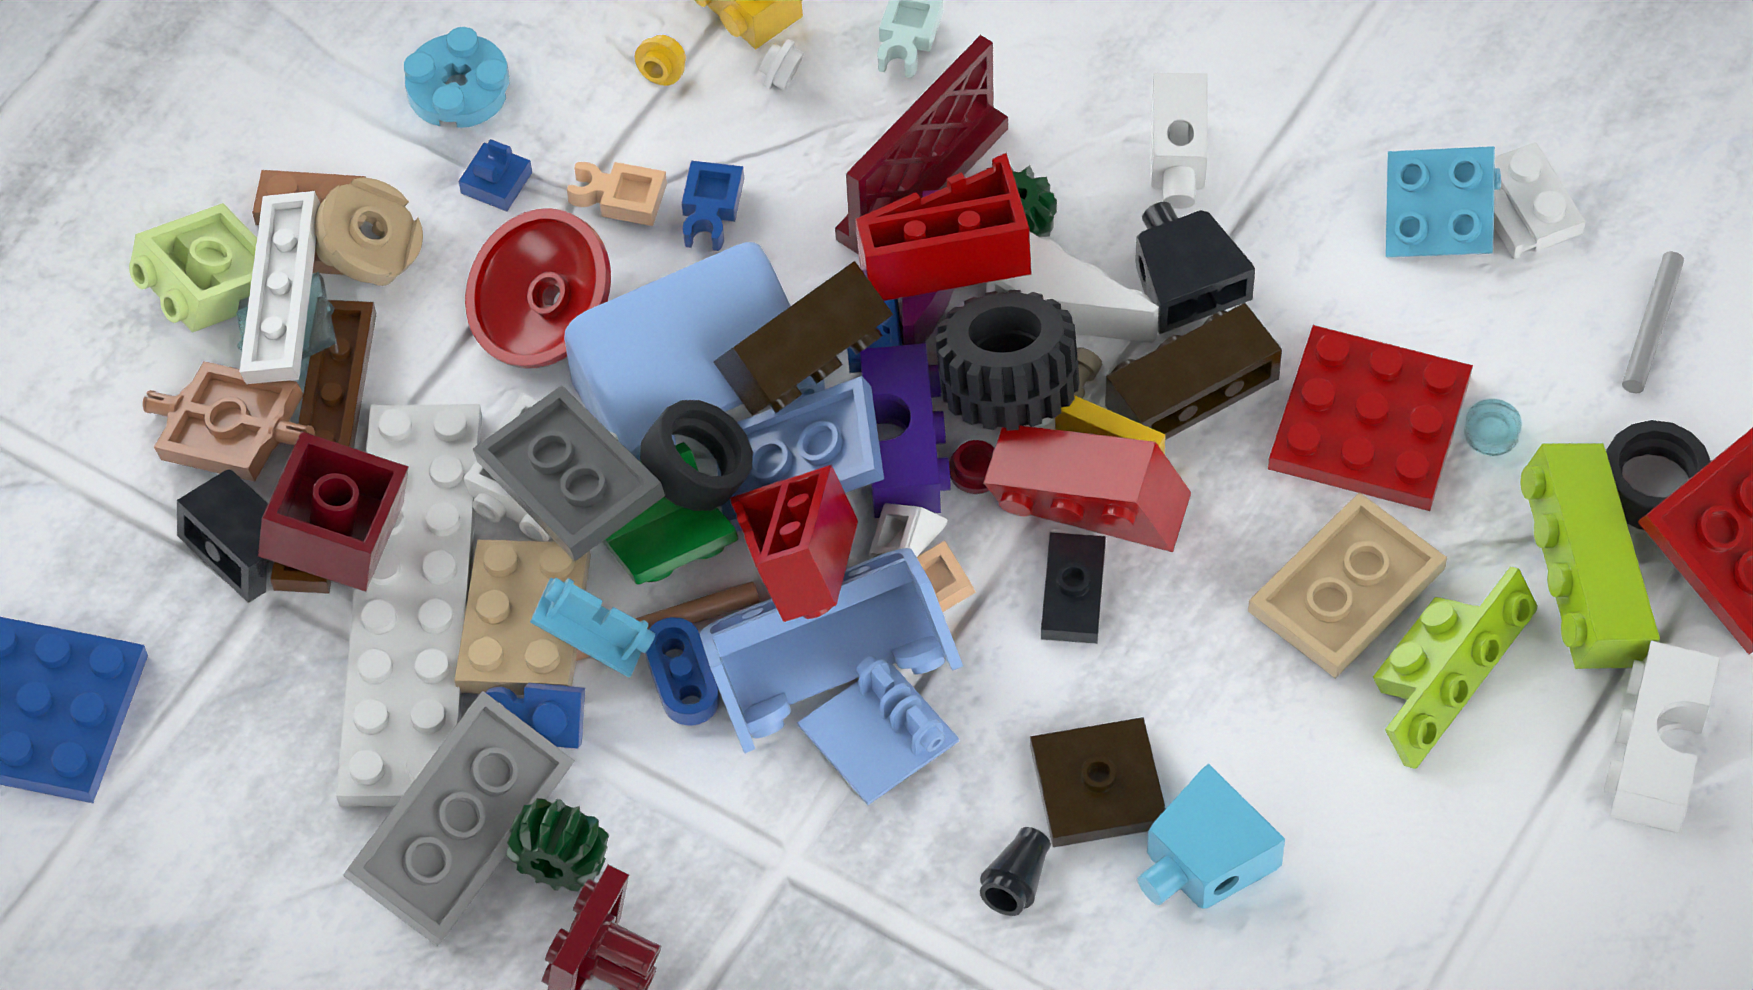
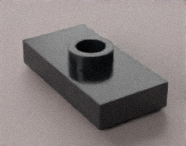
[1041,532,1106,644]

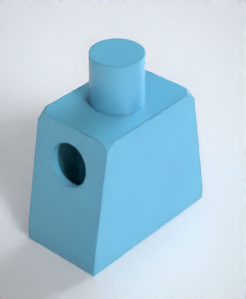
[1137,763,1285,909]

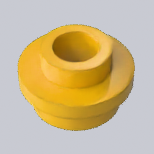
[634,35,686,86]

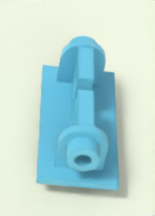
[530,577,656,678]

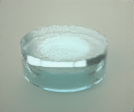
[1464,399,1522,456]

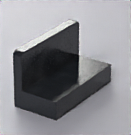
[177,469,271,603]

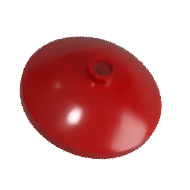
[465,208,611,369]

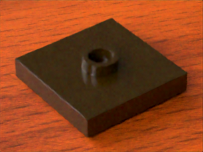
[1030,717,1166,847]

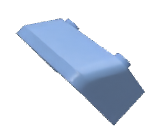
[700,548,963,753]

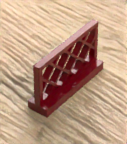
[835,34,1008,255]

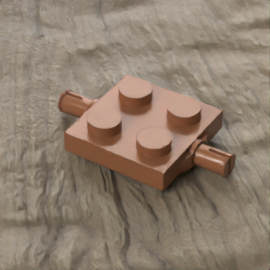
[142,361,315,482]

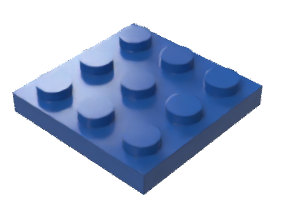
[0,617,148,803]

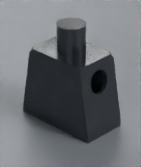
[1135,202,1255,334]

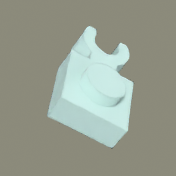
[877,0,943,78]

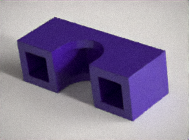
[860,344,951,518]

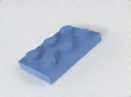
[716,376,884,532]

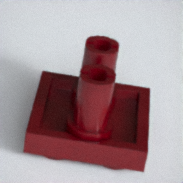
[541,864,662,990]

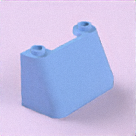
[564,242,825,461]

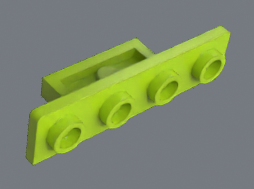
[1373,566,1538,769]

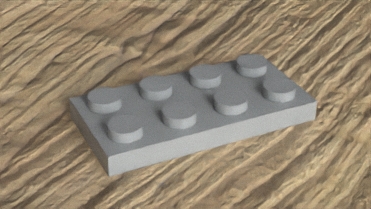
[343,691,575,946]

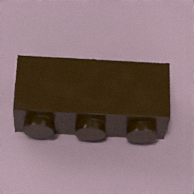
[713,261,894,416]
[1105,303,1282,440]

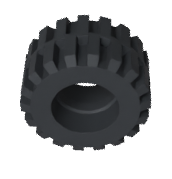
[935,290,1080,431]

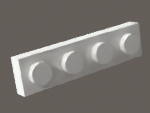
[239,191,321,384]

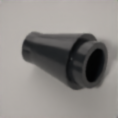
[980,827,1051,916]

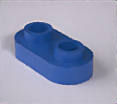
[645,617,720,726]

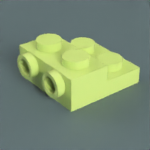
[129,203,257,333]

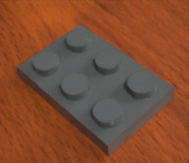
[473,385,665,561]

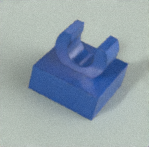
[458,139,532,212]

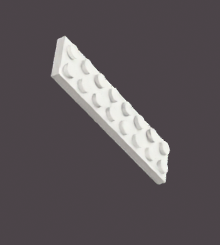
[336,404,482,807]

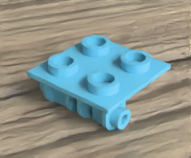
[1386,146,1501,258]

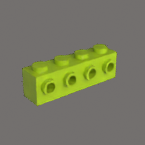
[1520,443,1660,669]

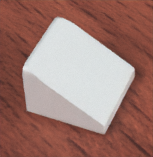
[869,503,948,558]

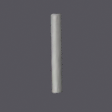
[1622,251,1684,393]

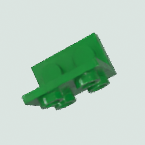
[603,442,739,585]

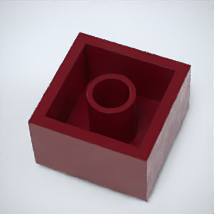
[258,431,409,592]

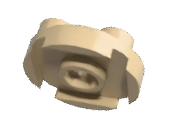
[314,177,423,286]

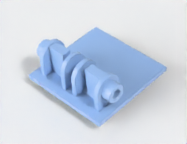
[797,656,959,805]

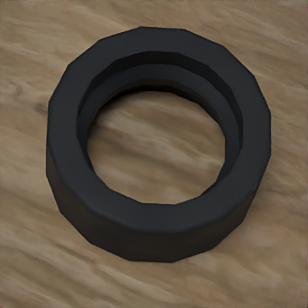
[640,400,753,511]
[1606,420,1711,530]

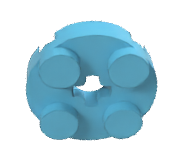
[404,27,510,128]

